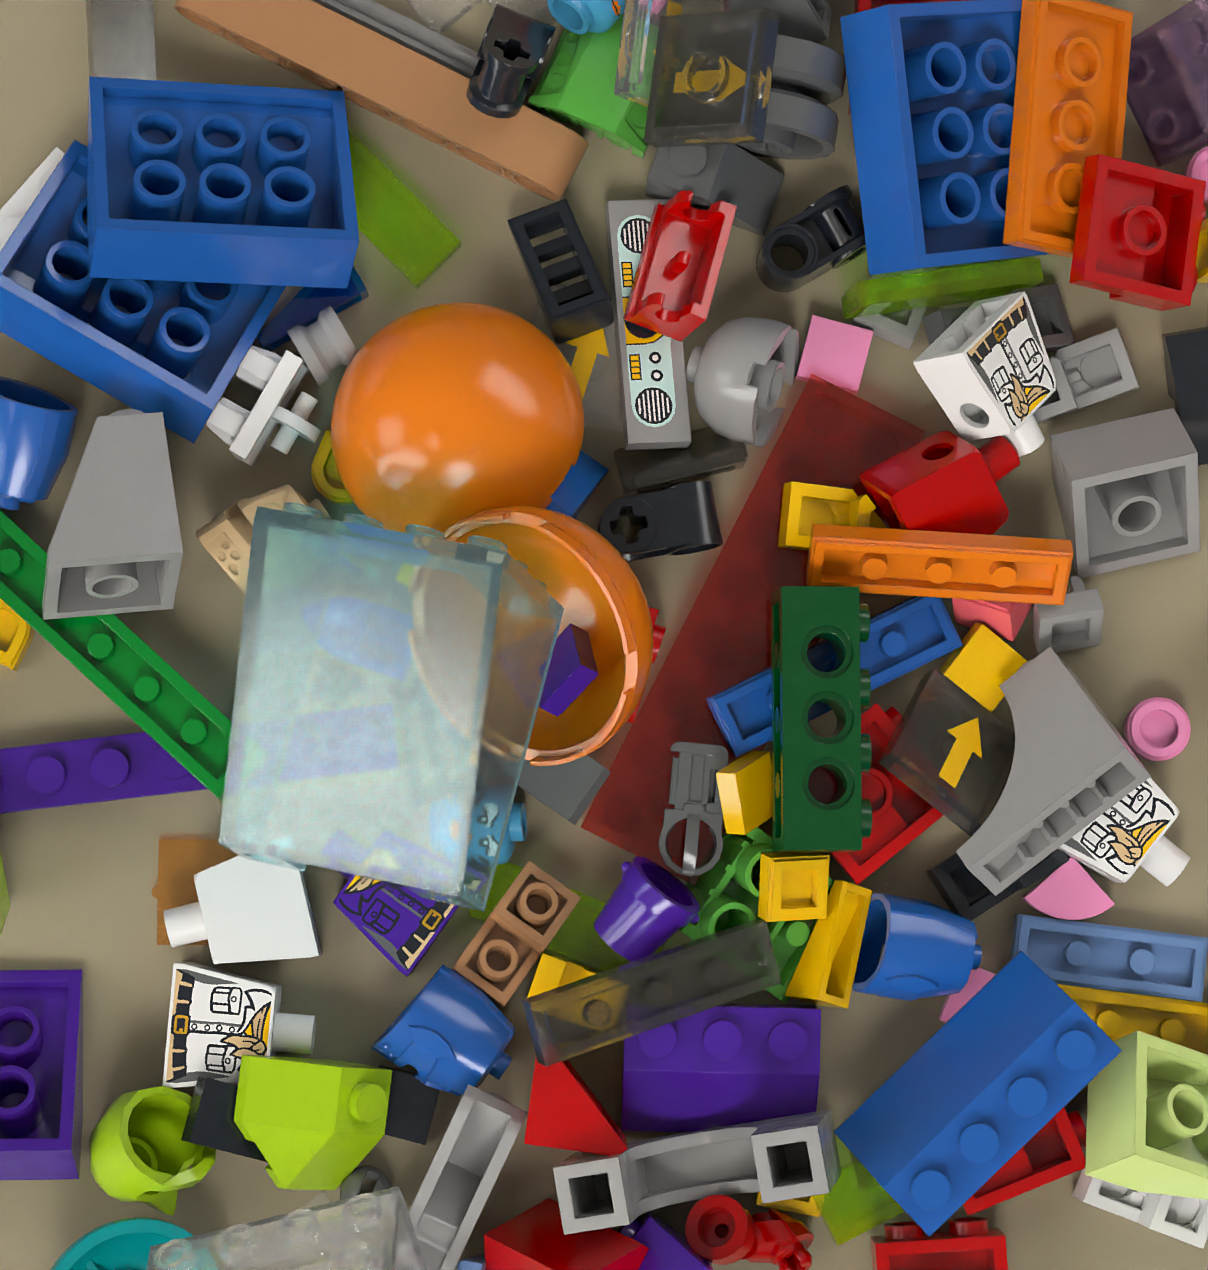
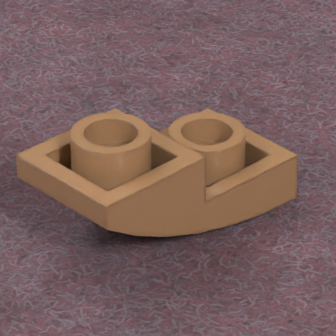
[451,861,581,1011]

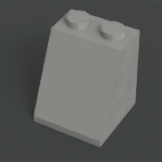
[42,409,183,620]

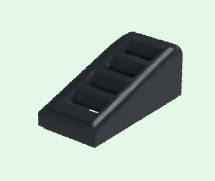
[507,199,614,344]

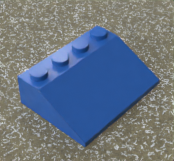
[840,0,1049,275]
[87,76,359,288]
[0,139,286,444]

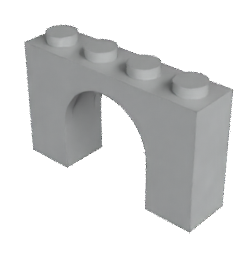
[553,1109,842,1235]

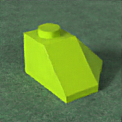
[234,1055,392,1190]

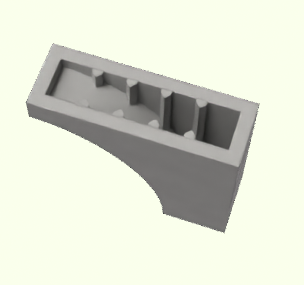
[956,646,1151,896]

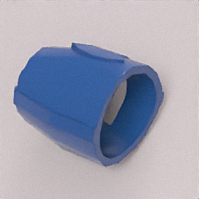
[0,376,79,510]
[852,893,982,1001]
[371,964,515,1096]

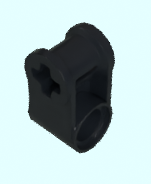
[466,4,556,118]
[756,185,866,293]
[598,481,723,562]

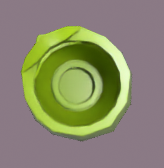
[89,1086,216,1216]

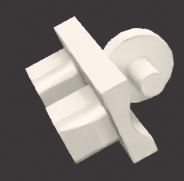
[206,346,321,467]

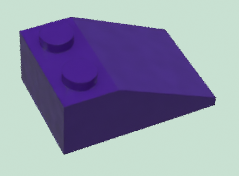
[0,969,83,1180]

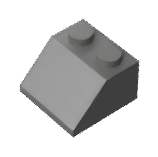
[1050,408,1201,578]

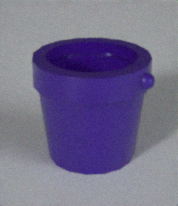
[594,856,700,964]

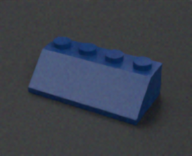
[834,950,1122,1237]

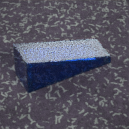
[257,266,369,352]

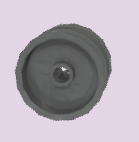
[696,33,846,160]

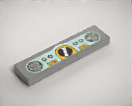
[605,199,692,450]

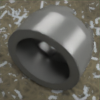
[340,1166,393,1220]

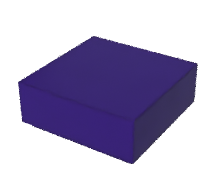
[530,623,598,717]

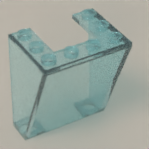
[218,502,564,911]

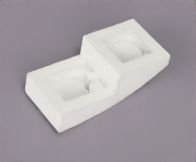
[1072,1168,1208,1249]

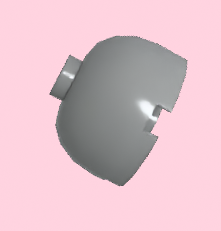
[686,317,799,447]

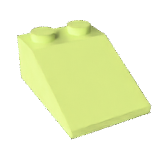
[1085,1030,1208,1200]

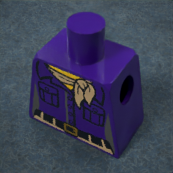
[319,827,481,976]

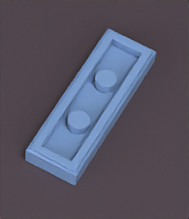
[1010,914,1208,1002]

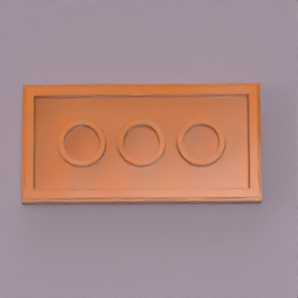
[1003,0,1133,258]

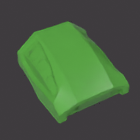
[528,14,694,158]
[678,827,834,1003]

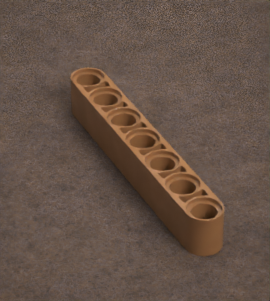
[174,0,589,201]

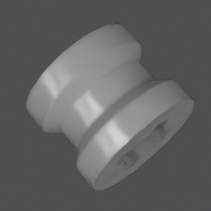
[287,305,358,386]

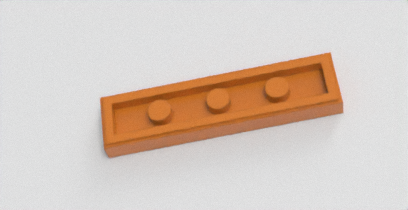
[806,524,1073,606]

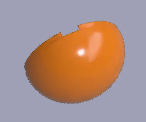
[330,302,584,547]
[409,506,653,766]

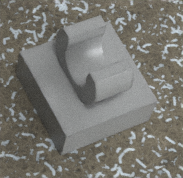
[1032,576,1104,655]

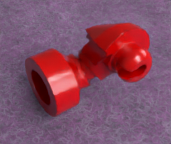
[685,1194,814,1270]

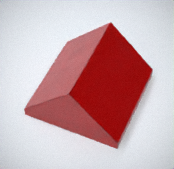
[524,1035,628,1156]
[484,1198,649,1270]

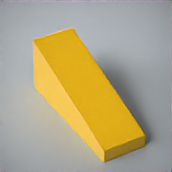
[784,880,872,1009]

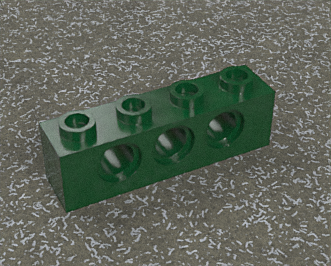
[771,586,872,852]

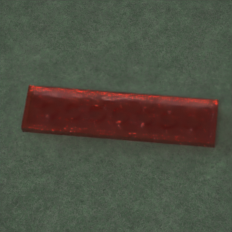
[580,374,925,886]

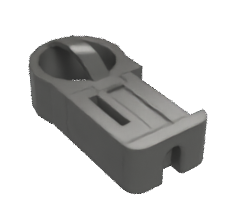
[658,742,728,876]

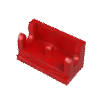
[623,190,737,342]

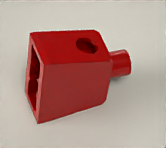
[859,431,1020,535]

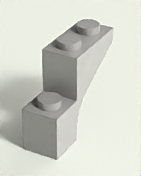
[382,1084,528,1270]

